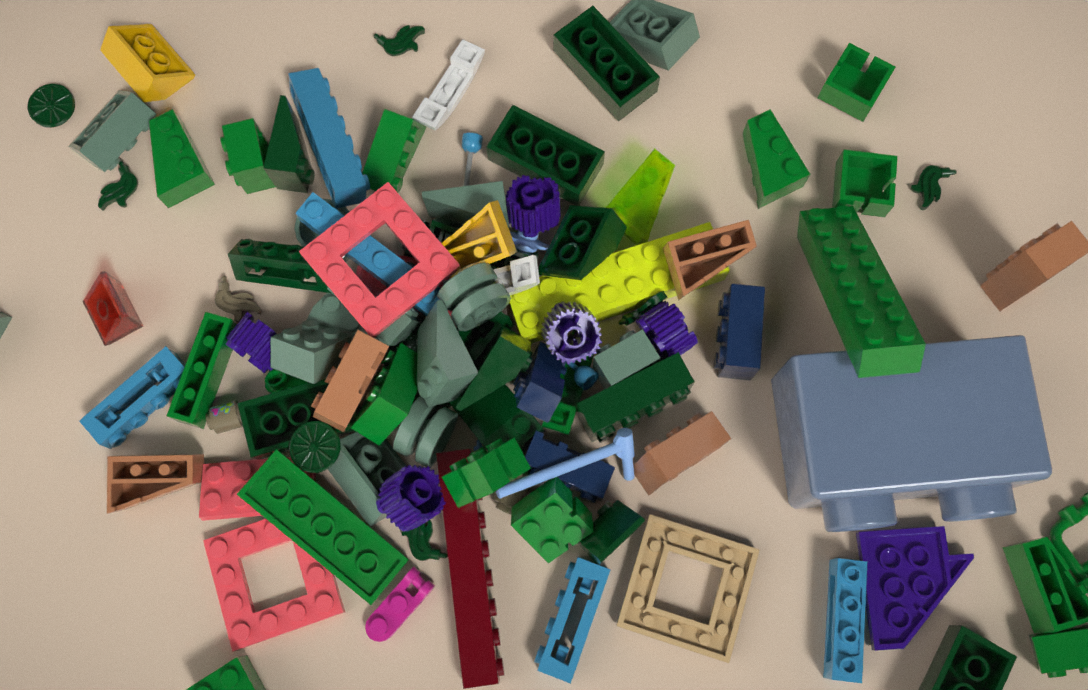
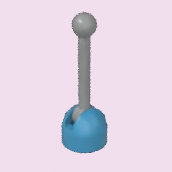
[462,133,483,186]

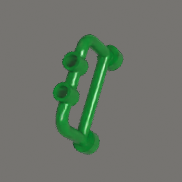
[1049,492,1088,592]

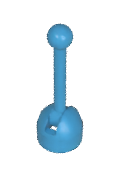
[568,362,599,390]

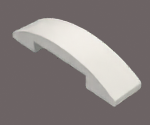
[412,39,485,131]
[443,255,540,295]

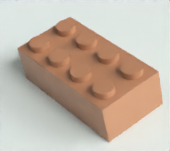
[980,221,1088,311]

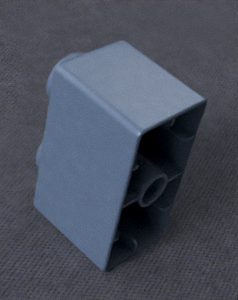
[771,335,1052,532]

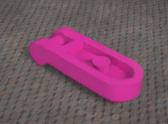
[365,566,435,642]

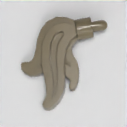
[215,276,262,322]

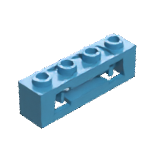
[79,346,186,449]
[534,557,610,684]
[823,558,867,683]

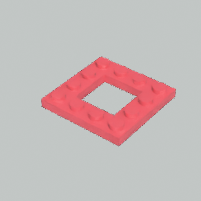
[299,182,461,338]
[203,519,345,651]

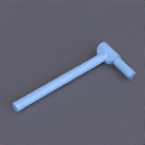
[496,428,635,499]

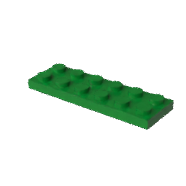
[237,449,409,605]

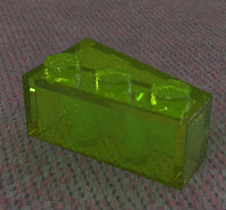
[606,148,675,245]

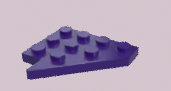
[856,526,974,651]

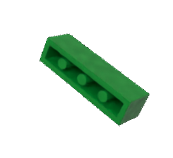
[166,312,237,429]

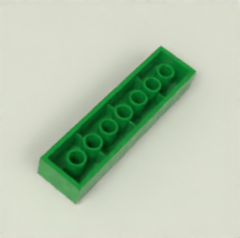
[797,205,926,378]

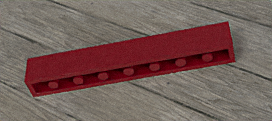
[436,449,505,689]

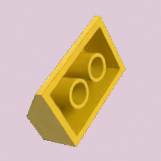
[100,24,195,102]

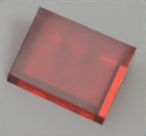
[83,271,143,346]

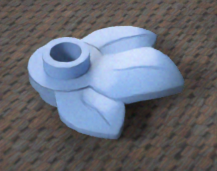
[510,229,550,253]

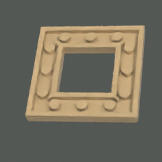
[616,514,760,663]

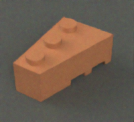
[663,220,757,301]
[311,330,389,432]
[633,411,732,496]
[107,454,204,514]

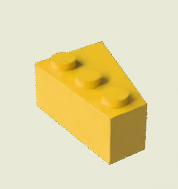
[441,200,517,279]

